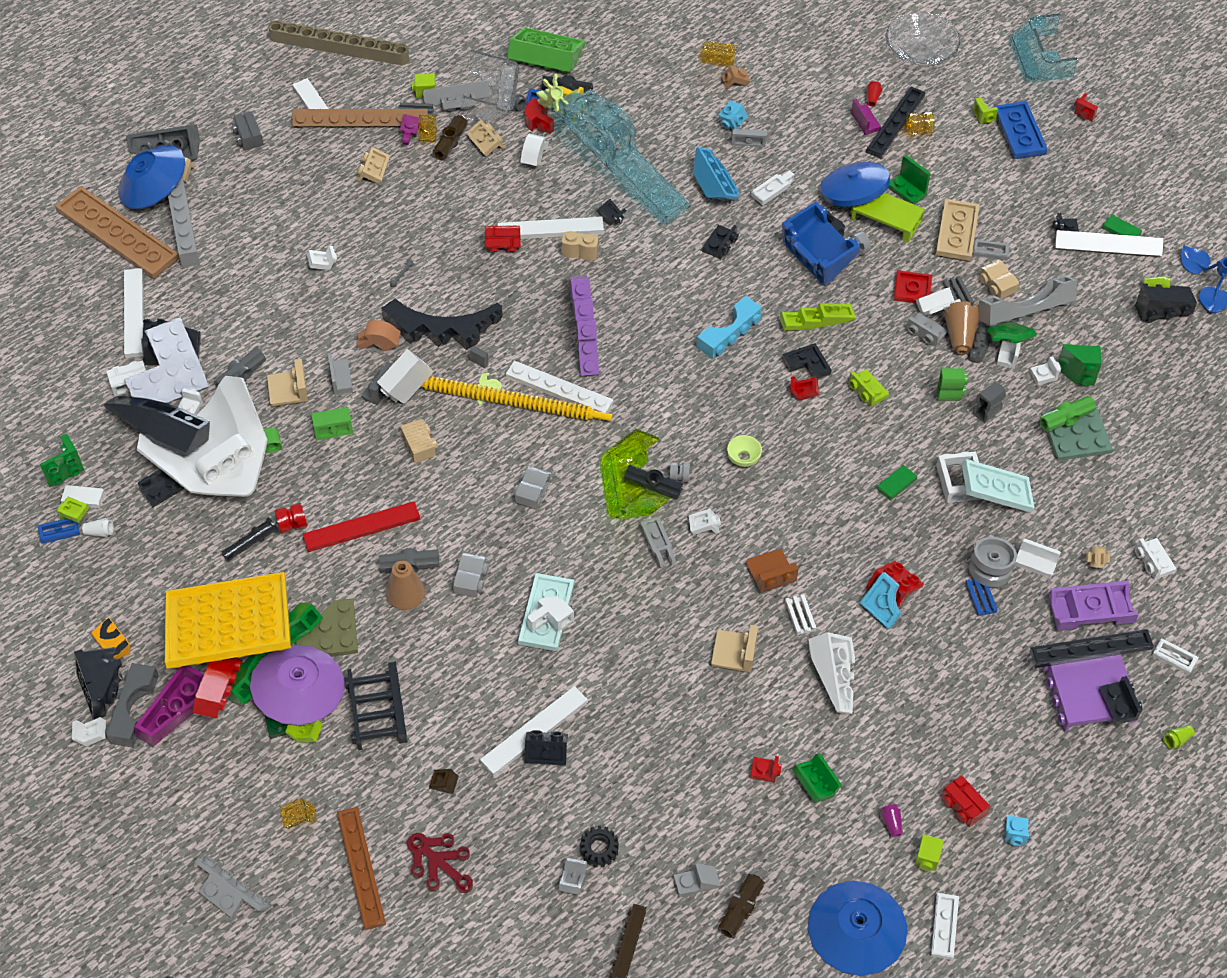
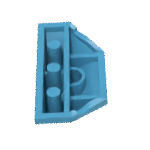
[693,147,740,200]

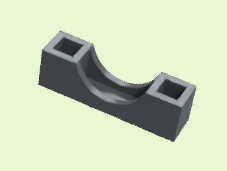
[105,663,159,748]

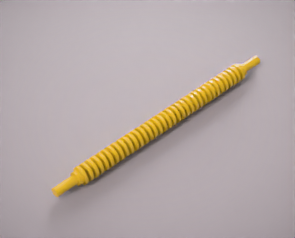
[421,376,613,421]

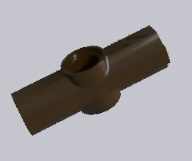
[432,115,468,161]
[718,874,765,939]

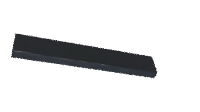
[866,86,926,159]
[1030,629,1154,668]

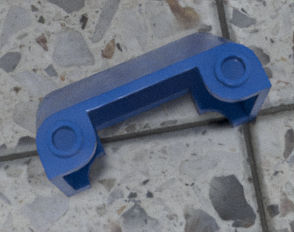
[782,201,860,286]

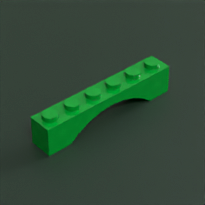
[228,602,323,705]

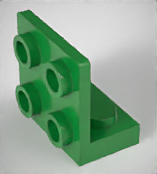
[888,155,931,205]
[40,434,84,487]

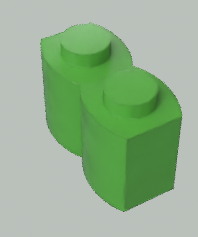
[937,368,968,401]

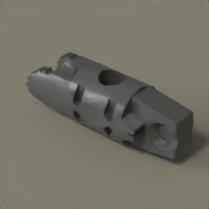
[970,321,991,362]

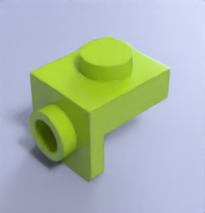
[286,720,323,743]

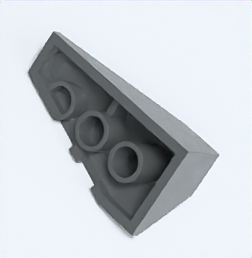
[126,124,200,160]

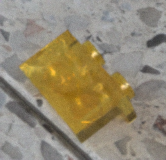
[701,41,737,66]

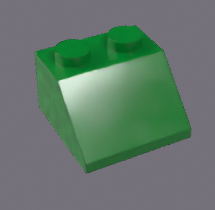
[1058,344,1102,386]

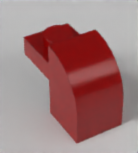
[525,97,554,134]

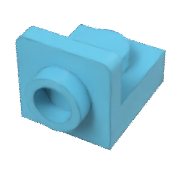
[1004,815,1029,846]

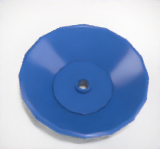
[118,145,185,209]
[808,880,908,976]

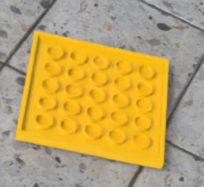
[165,572,291,669]

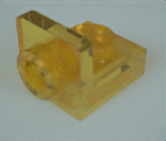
[418,115,437,142]
[280,798,316,829]

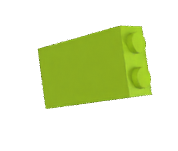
[850,193,925,243]

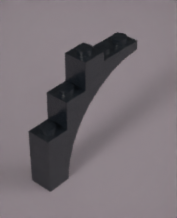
[381,299,503,350]

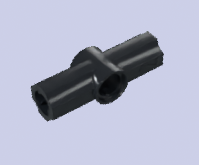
[541,75,593,97]
[624,464,684,499]

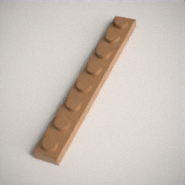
[292,109,428,126]

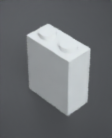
[377,349,434,404]

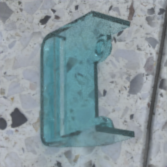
[1010,13,1078,83]

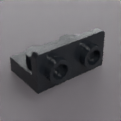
[702,224,739,260]
[138,469,185,508]
[1099,675,1143,725]
[524,730,568,765]

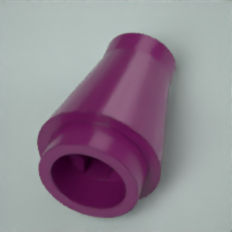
[880,804,904,838]

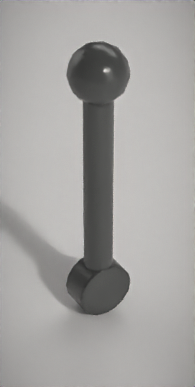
[390,260,414,286]

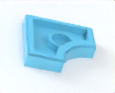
[860,572,902,629]

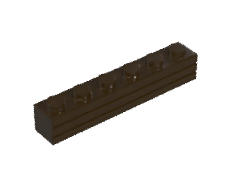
[609,903,647,978]

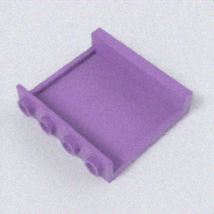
[1042,655,1137,732]

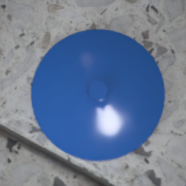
[821,162,890,207]

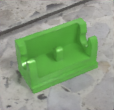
[311,407,354,440]

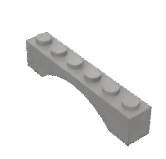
[168,176,200,268]
[979,275,1077,326]

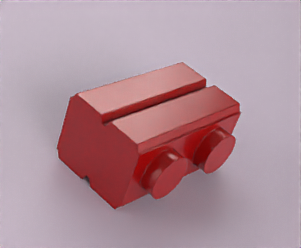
[485,225,521,251]
[941,775,991,827]

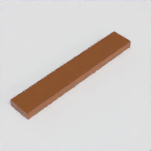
[337,806,386,930]

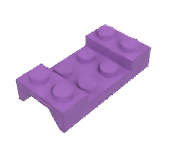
[1048,581,1139,631]

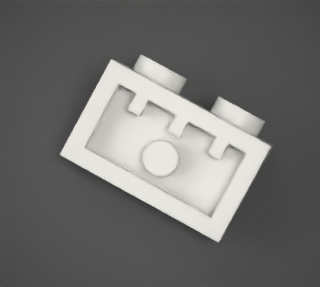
[1135,538,1176,580]

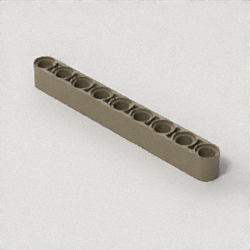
[268,20,409,65]

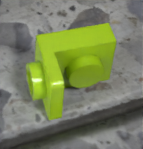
[973,97,998,124]
[57,496,89,523]

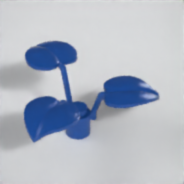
[1181,245,1227,313]

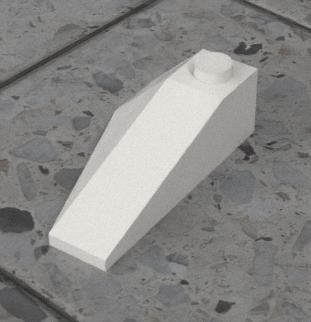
[809,632,855,714]

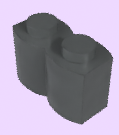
[973,382,1006,423]

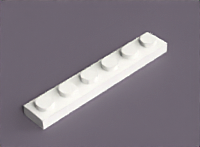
[506,361,613,413]

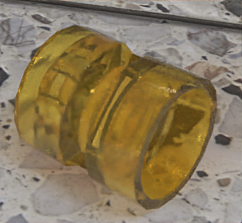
[906,111,935,135]

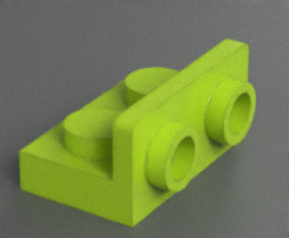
[849,369,889,407]

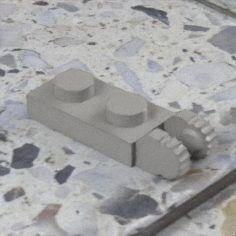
[640,517,676,568]

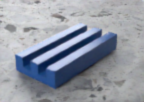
[38,519,80,544]
[965,579,998,616]

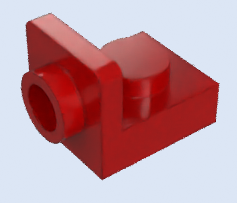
[750,756,782,783]

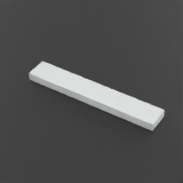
[498,217,604,239]
[1055,230,1163,256]
[124,268,144,358]
[480,686,588,777]

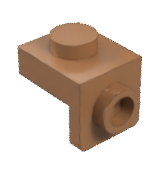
[722,66,751,89]

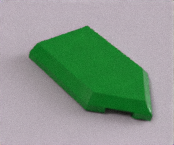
[987,321,1037,343]

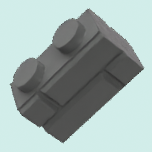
[232,111,264,150]

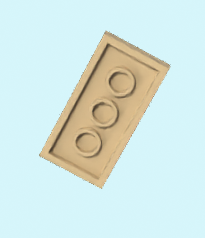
[936,199,980,261]

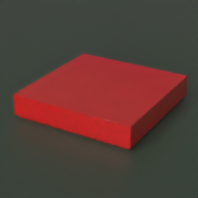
[893,270,932,304]

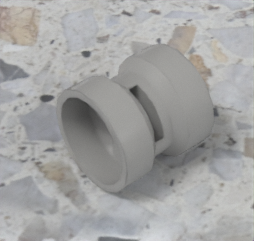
[670,462,690,482]

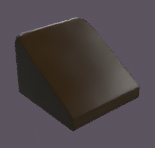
[429,769,459,794]

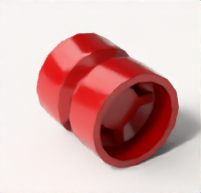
[274,503,308,534]

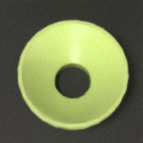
[727,435,762,467]

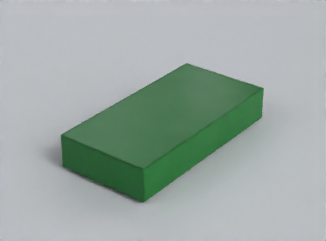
[1102,214,1142,236]
[877,465,917,501]

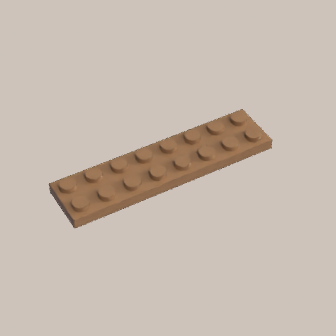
[55,186,179,279]

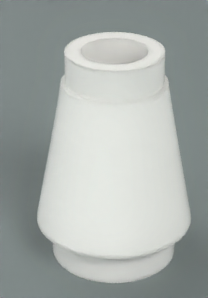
[82,518,114,537]

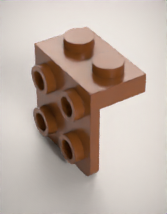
[746,549,799,593]

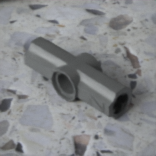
[214,348,266,387]
[379,548,440,572]

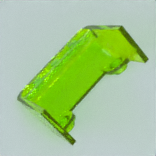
[600,428,670,519]

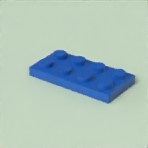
[994,101,1048,159]

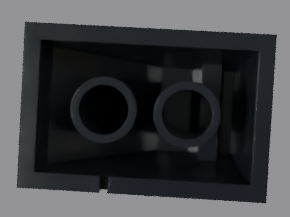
[141,318,201,366]
[74,647,123,720]

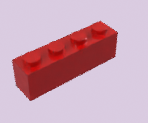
[193,657,242,718]

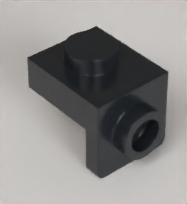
[596,199,627,226]

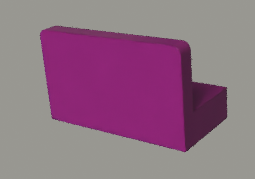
[851,98,881,135]

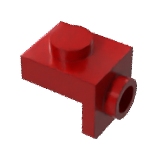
[1074,93,1098,122]
[789,376,819,400]

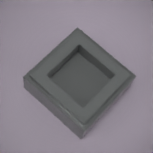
[469,346,489,368]

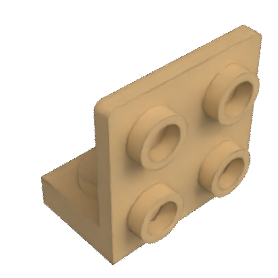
[267,359,308,406]
[711,625,758,673]

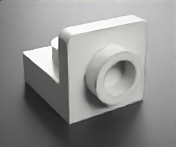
[1029,356,1061,385]
[178,388,203,415]
[689,509,721,535]

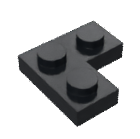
[782,343,832,379]

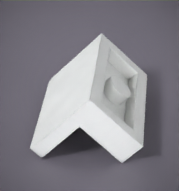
[916,287,961,316]
[1015,538,1061,579]

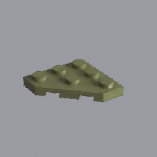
[296,598,358,656]

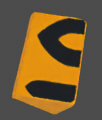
[91,618,130,659]

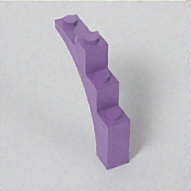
[569,275,599,376]

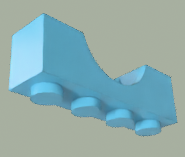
[697,296,762,359]

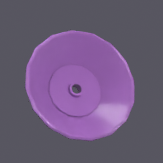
[250,645,345,725]

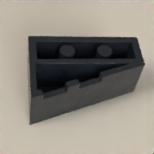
[1135,283,1197,322]

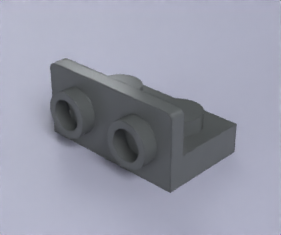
[362,362,393,404]

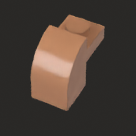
[356,320,400,351]

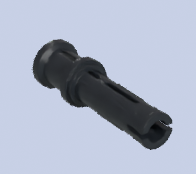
[221,517,278,562]

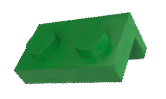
[792,753,842,803]

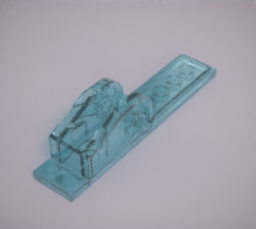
[550,89,691,225]

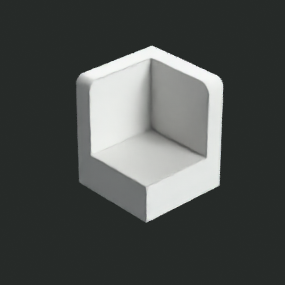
[997,339,1021,369]

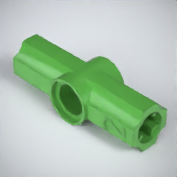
[1039,396,1096,432]

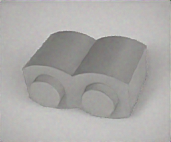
[513,466,551,509]
[453,553,489,597]

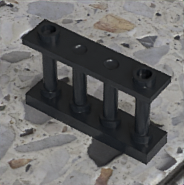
[344,661,408,750]

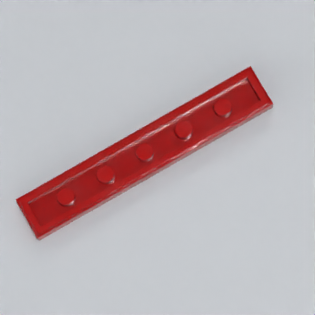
[303,501,421,553]

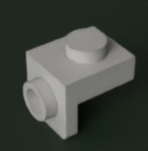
[559,858,587,895]

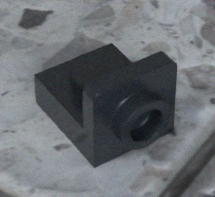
[1053,212,1079,232]

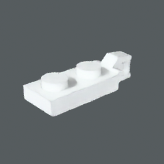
[751,170,794,205]

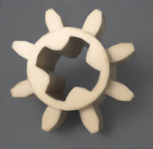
[1085,546,1111,568]

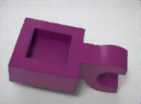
[400,114,420,145]

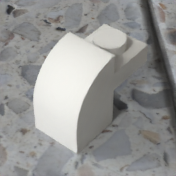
[520,133,549,166]
[527,597,574,632]

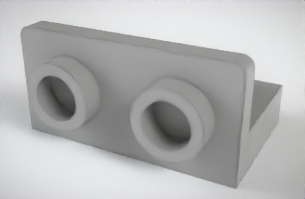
[906,312,949,347]

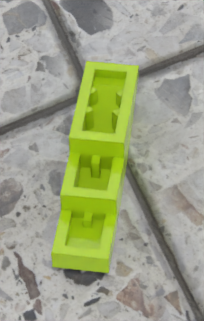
[779,303,856,330]

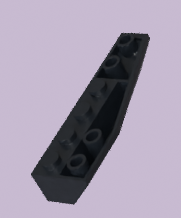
[104,396,210,456]

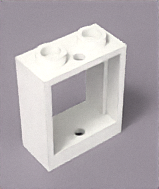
[936,451,981,503]

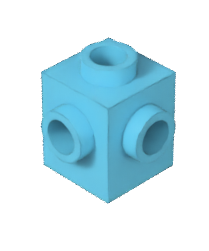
[718,100,748,129]

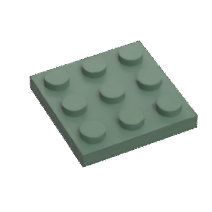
[1041,404,1113,461]

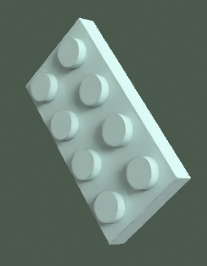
[962,459,1035,512]
[518,573,574,652]

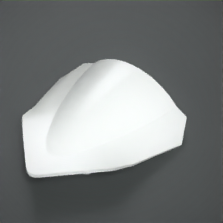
[137,376,268,497]

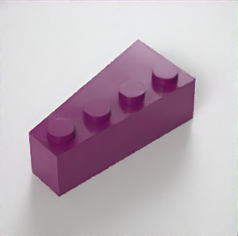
[134,665,204,747]

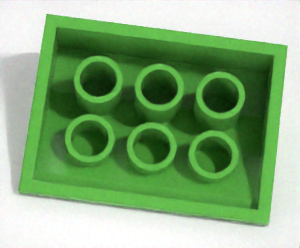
[507,27,586,73]

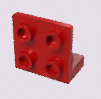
[865,561,924,609]

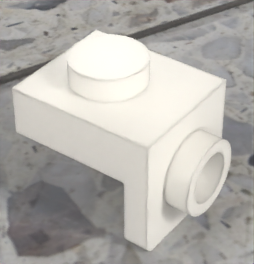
[307,246,337,270]
[72,717,106,746]

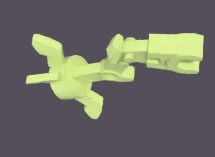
[536,73,570,112]

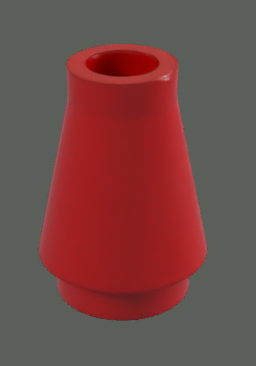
[866,81,883,107]

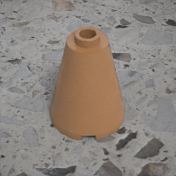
[944,302,979,355]
[386,561,425,610]

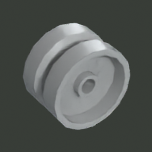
[969,537,1017,587]

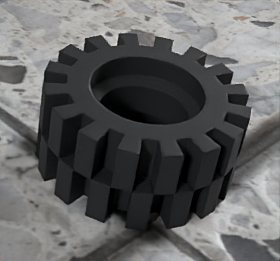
[580,826,619,868]

